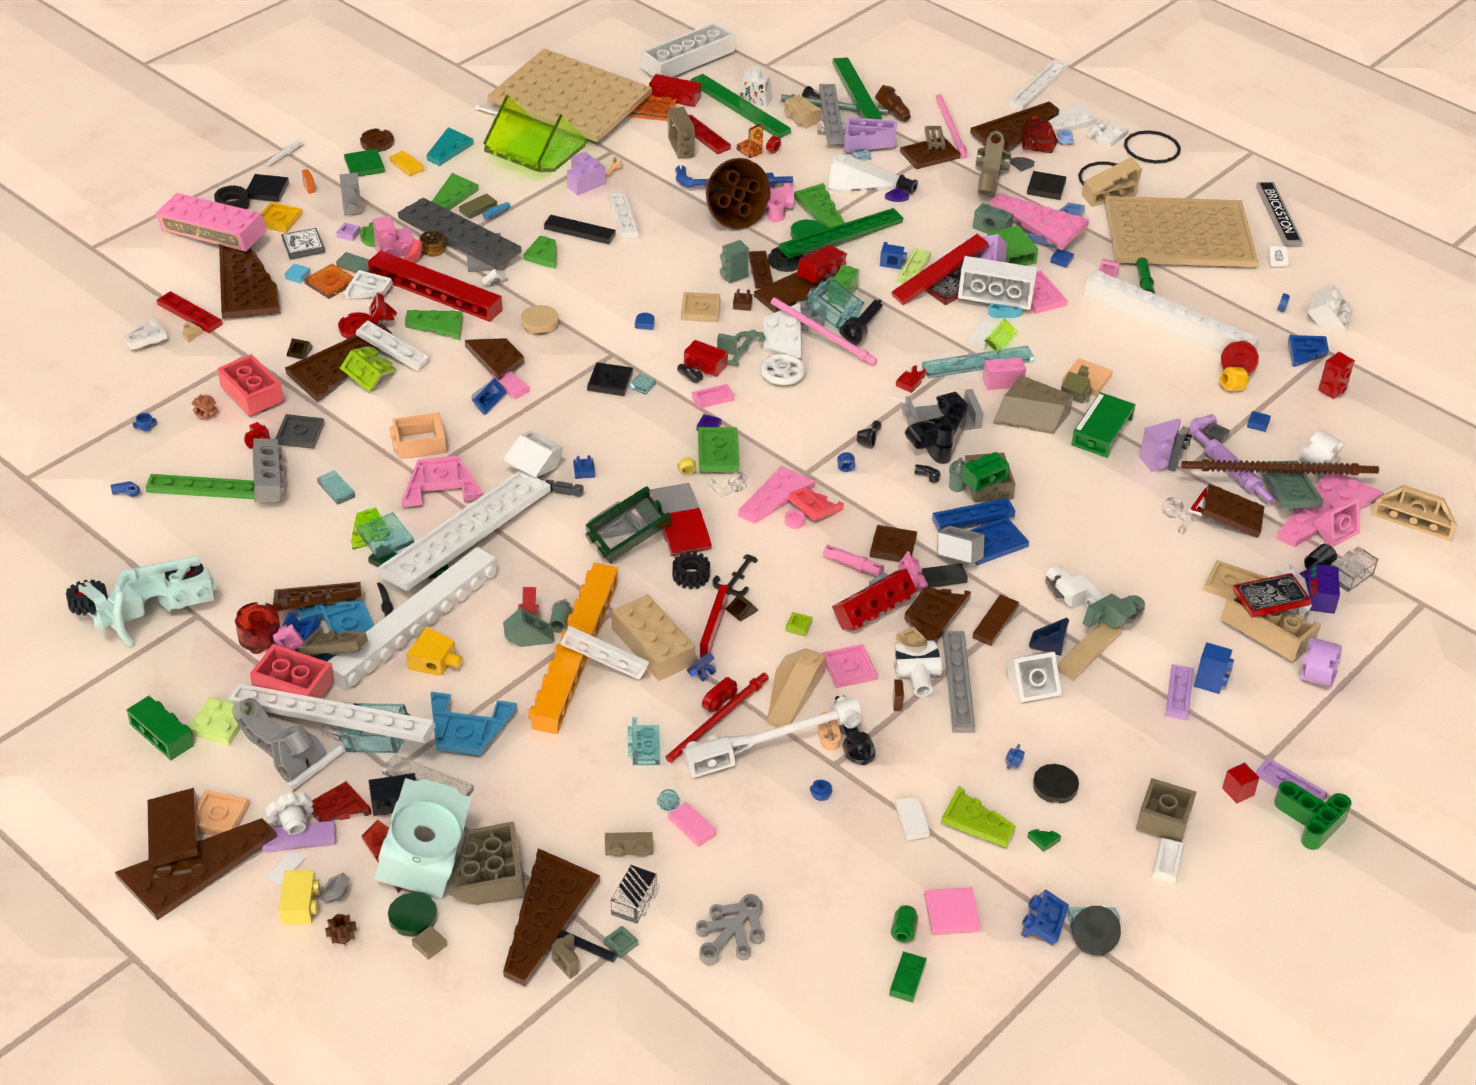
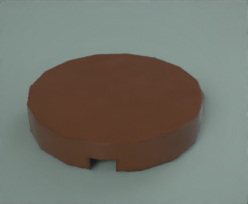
[360,128,394,152]

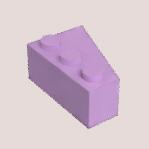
[844,117,897,152]

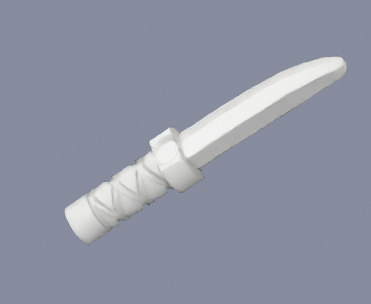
[267,139,303,166]

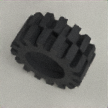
[672,551,710,590]

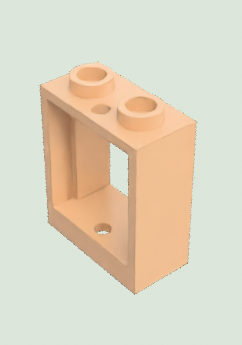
[389,412,447,459]

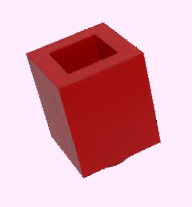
[1222,762,1260,804]

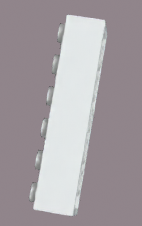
[641,21,736,77]

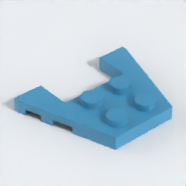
[296,601,374,662]
[431,692,517,756]

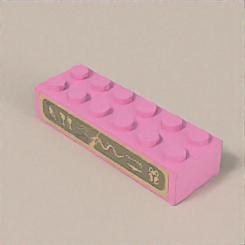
[155,193,267,251]

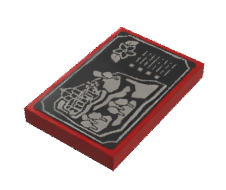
[1233,573,1311,618]

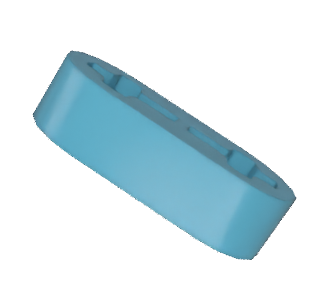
[988,303,1023,318]

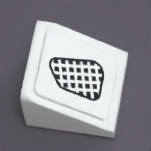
[1267,246,1289,267]

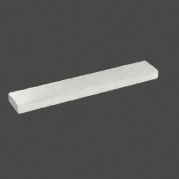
[1009,59,1068,111]

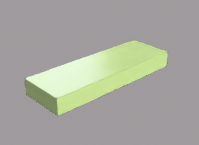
[897,248,931,284]

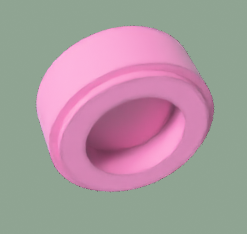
[785,510,805,529]

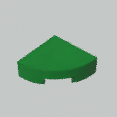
[1027,829,1061,852]

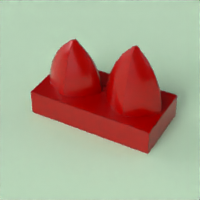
[369,292,397,325]

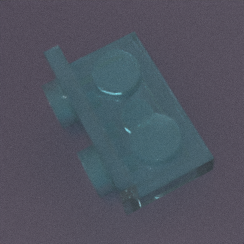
[628,717,660,766]

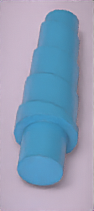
[482,202,510,219]

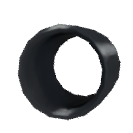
[1304,543,1338,569]

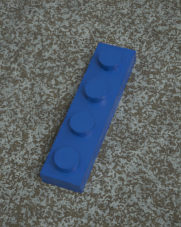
[932,498,1016,531]

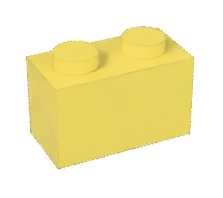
[279,870,320,925]

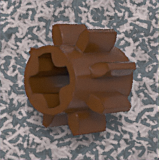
[325,913,357,945]

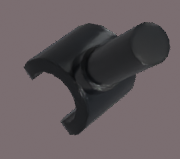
[802,86,820,99]

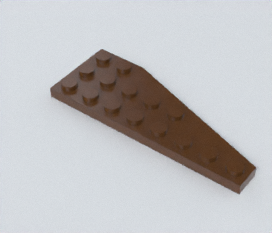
[219,244,279,319]

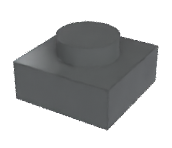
[1203,422,1230,443]

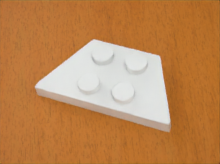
[763,303,801,360]

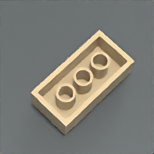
[612,594,696,681]

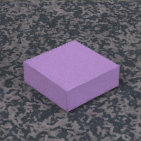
[336,223,361,241]

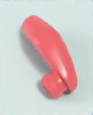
[404,239,423,263]

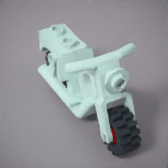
[66,555,216,647]

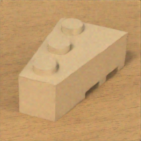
[1082,157,1142,207]

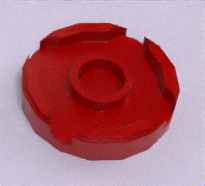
[338,312,376,339]
[1221,341,1259,376]

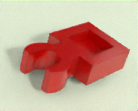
[896,365,926,393]

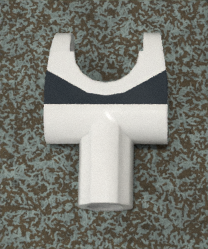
[894,640,942,698]

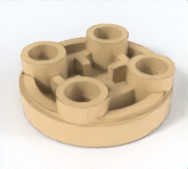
[521,305,559,335]

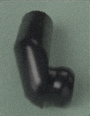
[677,364,703,383]
[914,464,941,483]

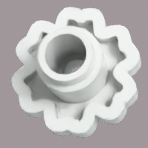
[265,792,314,835]

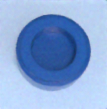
[1277,293,1290,312]

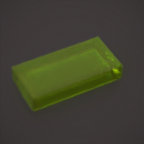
[984,319,1017,353]

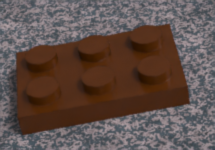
[1201,483,1265,538]

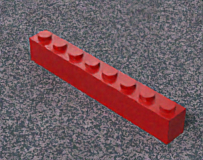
[368,250,502,322]

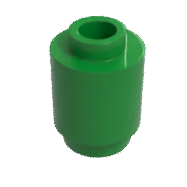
[891,905,918,942]

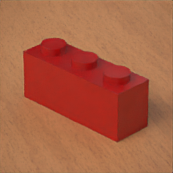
[649,74,702,107]
[796,245,847,284]

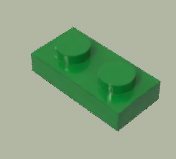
[889,951,927,1003]

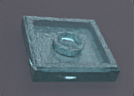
[357,512,414,559]

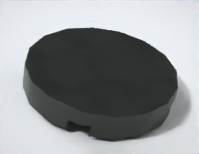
[768,247,804,272]
[1033,764,1079,803]
[1071,906,1121,955]

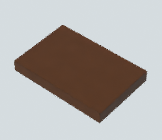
[900,137,961,170]

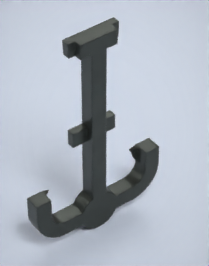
[712,554,758,596]

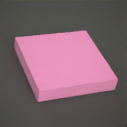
[822,644,878,688]
[924,887,980,934]

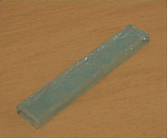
[922,345,1035,378]

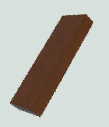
[748,251,773,289]
[972,594,1019,646]

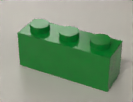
[126,696,193,761]

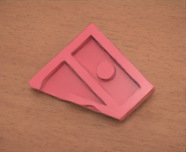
[788,487,844,521]

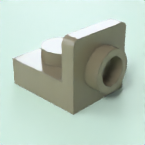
[552,933,579,979]

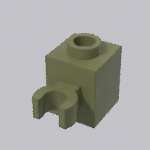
[1061,365,1092,404]

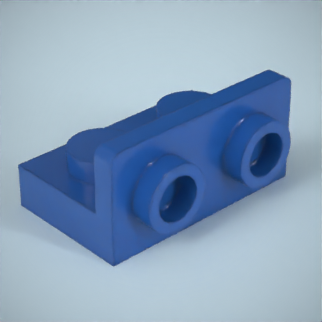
[1021,889,1069,945]

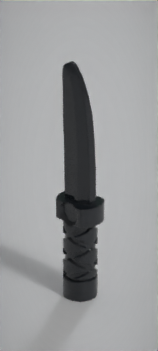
[377,582,393,617]

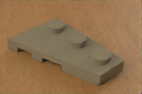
[298,629,368,657]

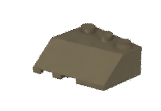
[993,375,1073,434]
[448,821,525,905]

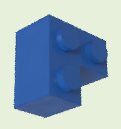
[1194,642,1235,694]

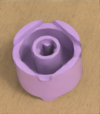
[1300,637,1342,687]

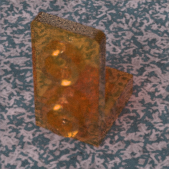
[737,123,764,158]

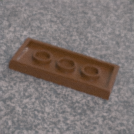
[754,272,831,313]
[147,788,199,868]

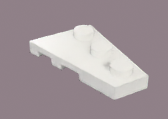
[1046,102,1097,136]

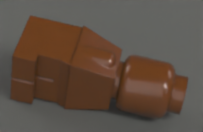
[875,85,911,122]

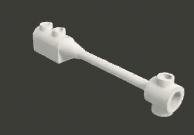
[683,696,862,778]

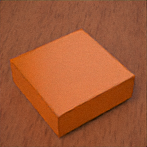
[302,169,315,194]

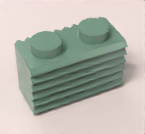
[720,240,749,283]

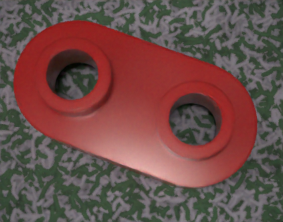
[702,677,738,713]

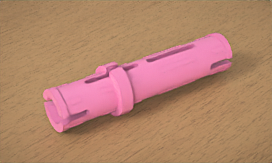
[823,545,884,578]

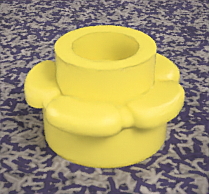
[677,457,696,475]

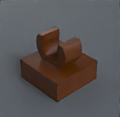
[733,289,753,311]

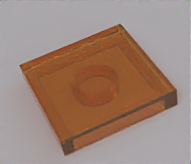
[304,264,354,299]

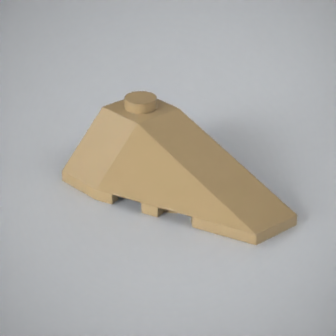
[767,648,826,728]

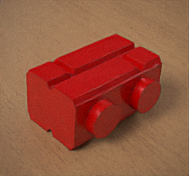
[684,340,728,377]

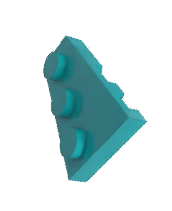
[427,127,474,166]

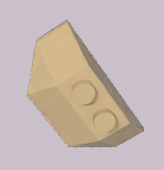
[1372,485,1457,541]

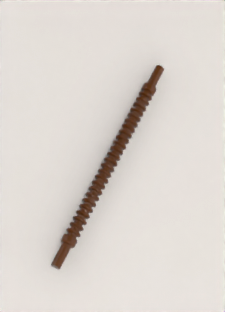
[1181,459,1379,475]

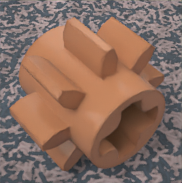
[191,394,217,419]

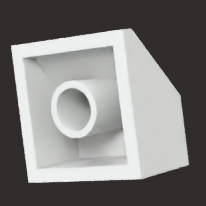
[1005,652,1062,703]

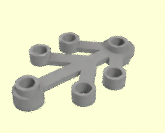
[696,894,765,965]

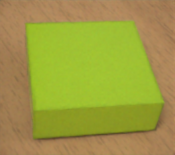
[786,612,813,637]

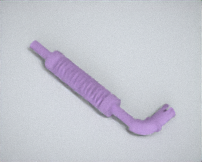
[1189,414,1275,504]

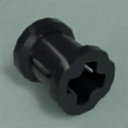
[896,174,918,195]

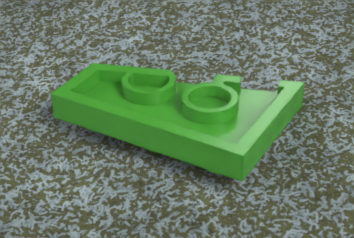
[405,310,463,340]

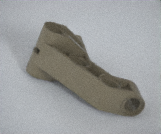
[975,131,1011,196]

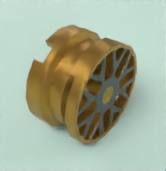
[419,231,445,257]

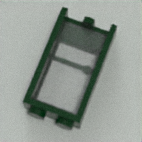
[585,486,672,564]

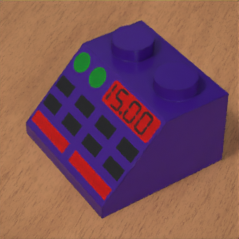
[1299,564,1340,614]

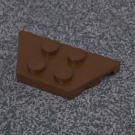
[465,338,524,380]
[904,587,971,643]

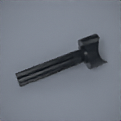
[839,299,883,345]
[834,695,876,765]

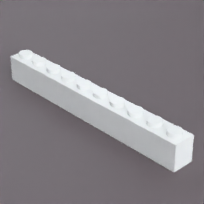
[1084,270,1259,354]
[328,547,497,691]

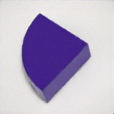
[885,187,909,202]

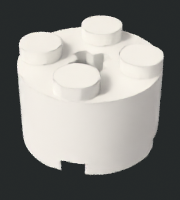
[1299,429,1345,477]

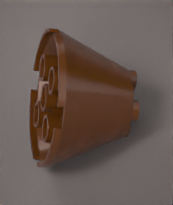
[705,158,771,229]

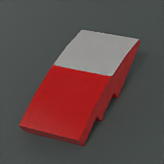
[650,483,712,557]

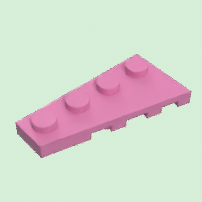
[738,466,815,524]

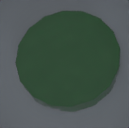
[388,892,437,937]

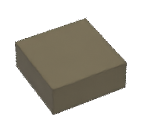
[412,926,447,960]

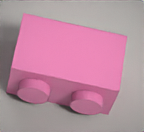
[982,357,1026,390]

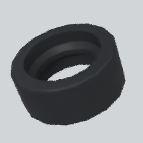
[214,185,249,209]

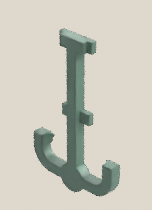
[727,330,766,366]

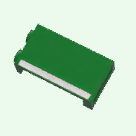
[1071,392,1136,458]

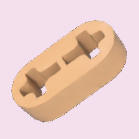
[817,712,841,751]

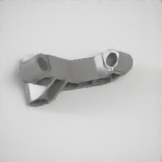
[232,698,326,782]

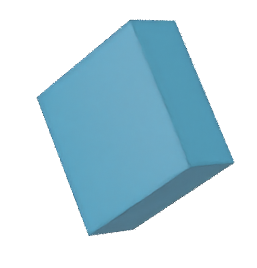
[285,264,311,284]

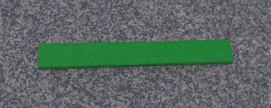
[832,57,882,120]
[691,74,791,138]
[779,208,904,259]

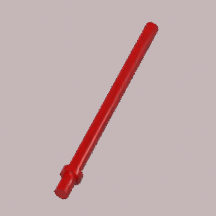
[665,672,769,763]

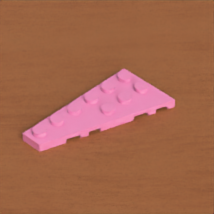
[990,193,1089,250]
[1276,472,1384,547]

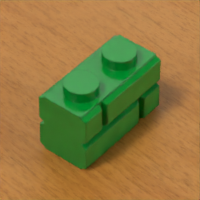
[961,452,1009,492]

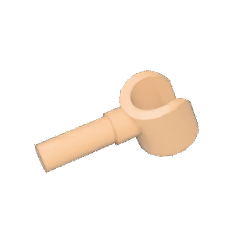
[605,157,623,177]

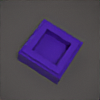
[697,414,722,431]

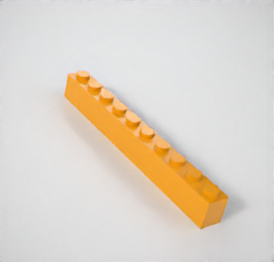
[528,563,618,734]

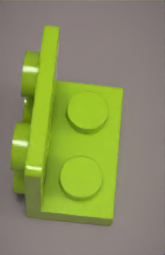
[340,346,397,392]

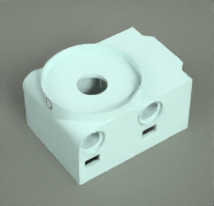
[374,778,472,899]

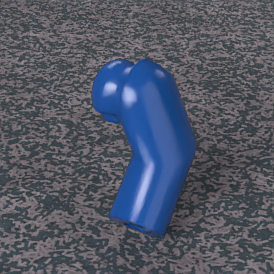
[110,481,140,497]

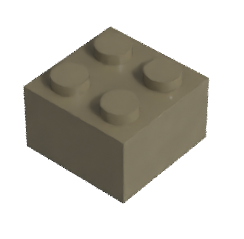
[1136,778,1197,842]

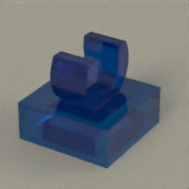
[686,652,716,681]

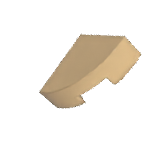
[183,321,202,343]
[896,627,926,647]

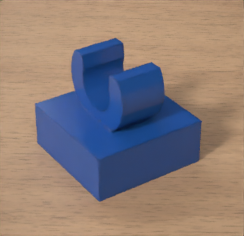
[573,455,595,479]

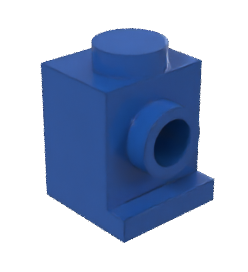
[880,242,907,270]

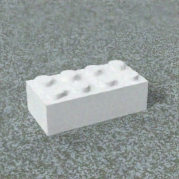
[958,256,1037,310]

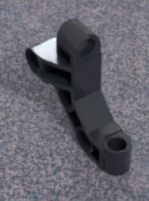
[905,391,968,464]

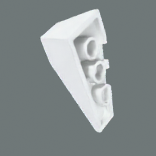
[828,154,899,193]

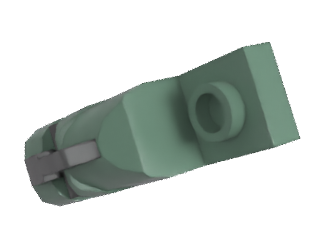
[1082,593,1145,628]

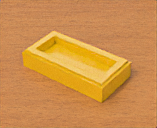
[389,150,424,176]

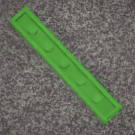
[145,474,254,499]

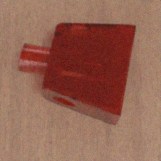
[1022,115,1058,153]

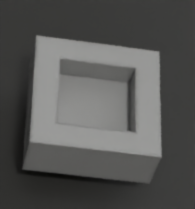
[319,873,350,903]

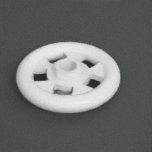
[760,354,805,385]

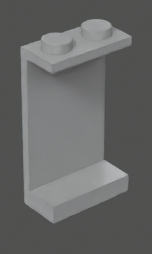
[902,389,984,430]

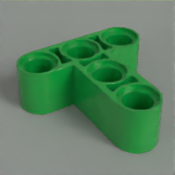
[1274,781,1352,850]

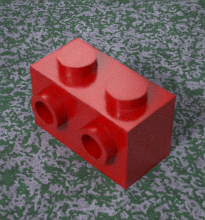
[1318,352,1355,399]

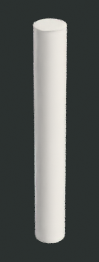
[286,745,344,792]

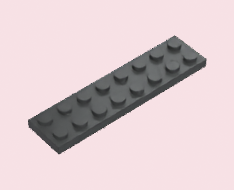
[398,197,522,268]

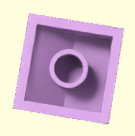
[1139,418,1181,472]

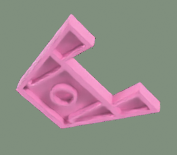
[402,456,484,507]

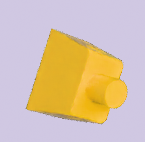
[406,627,463,676]

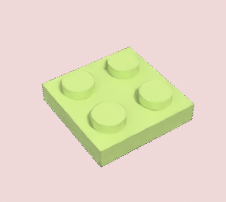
[189,696,249,745]

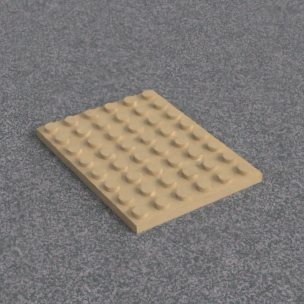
[488,48,652,142]
[1104,196,1258,268]

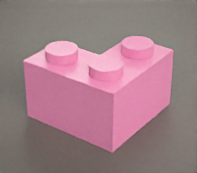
[372,216,414,257]

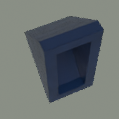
[1029,617,1069,656]

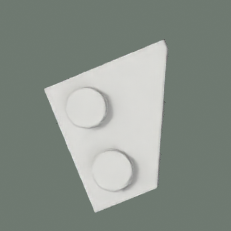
[343,270,393,300]
[124,318,168,350]

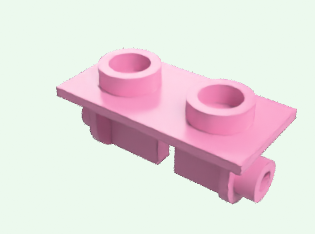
[898,551,928,592]

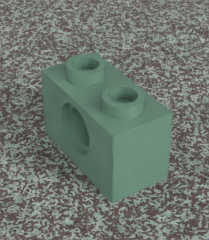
[973,203,1014,233]

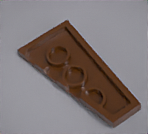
[273,582,361,612]

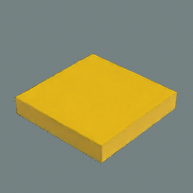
[261,202,303,233]

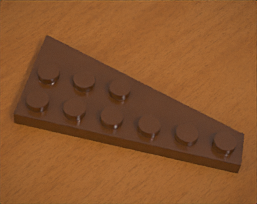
[970,101,1059,151]
[285,324,392,402]
[115,818,277,921]
[503,848,600,986]

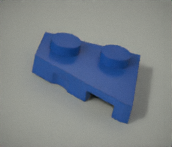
[1288,335,1329,367]

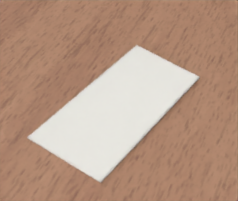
[266,850,306,886]

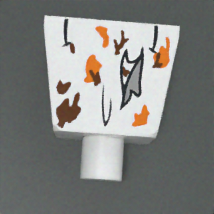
[738,66,772,107]

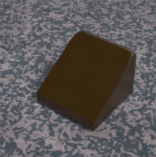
[286,338,313,360]
[726,593,758,622]

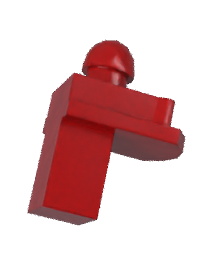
[244,422,270,449]
[518,587,539,614]

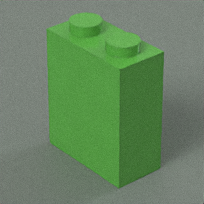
[987,225,1038,266]

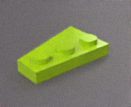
[941,786,1016,848]

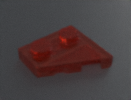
[311,781,372,822]

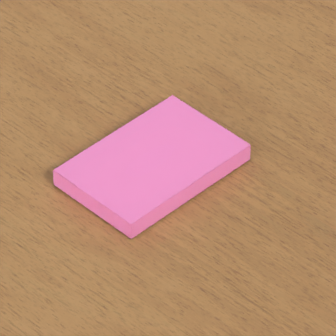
[1031,270,1068,314]

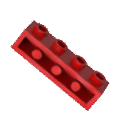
[832,568,917,631]

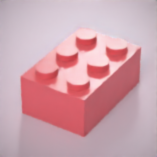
[217,354,284,416]
[250,644,334,699]

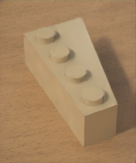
[1220,593,1322,662]

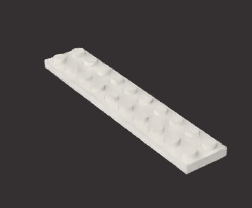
[376,470,550,591]

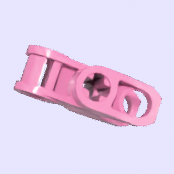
[765,183,793,222]

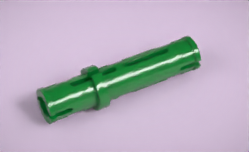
[1136,257,1155,294]

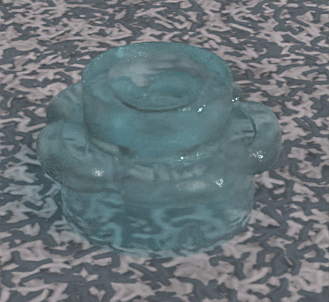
[657,789,680,811]

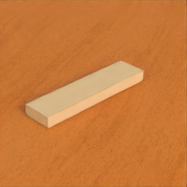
[1057,622,1122,680]

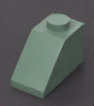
[503,607,555,647]

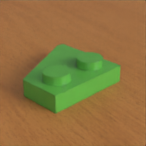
[523,236,556,269]

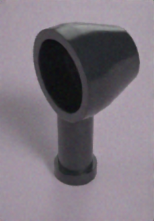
[857,420,882,448]

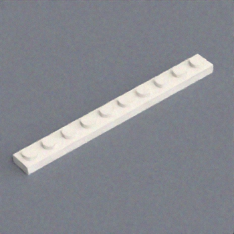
[228,683,436,743]

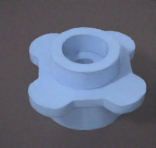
[1057,129,1074,144]

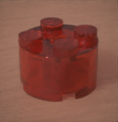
[235,602,281,654]

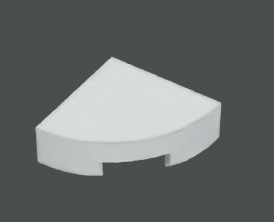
[482,269,507,286]

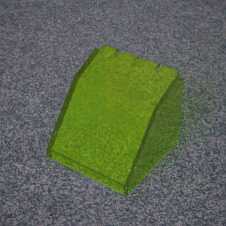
[483,95,588,172]

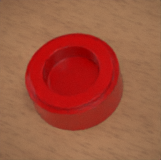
[766,136,781,153]

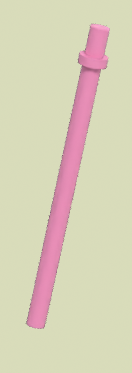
[936,94,968,159]
[771,297,877,365]

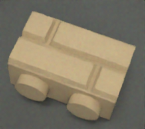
[784,94,821,128]

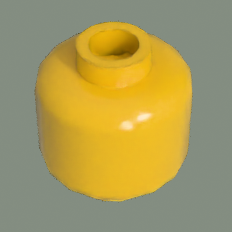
[1219,367,1249,392]

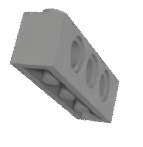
[253,438,284,502]

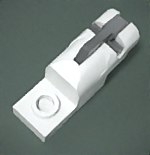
[1045,566,1104,608]

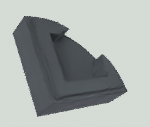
[1010,157,1035,171]

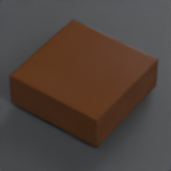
[893,679,904,711]

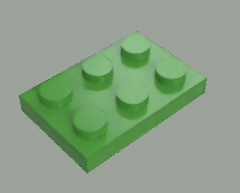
[698,427,739,473]

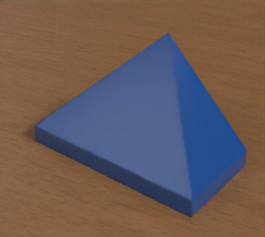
[472,378,507,415]

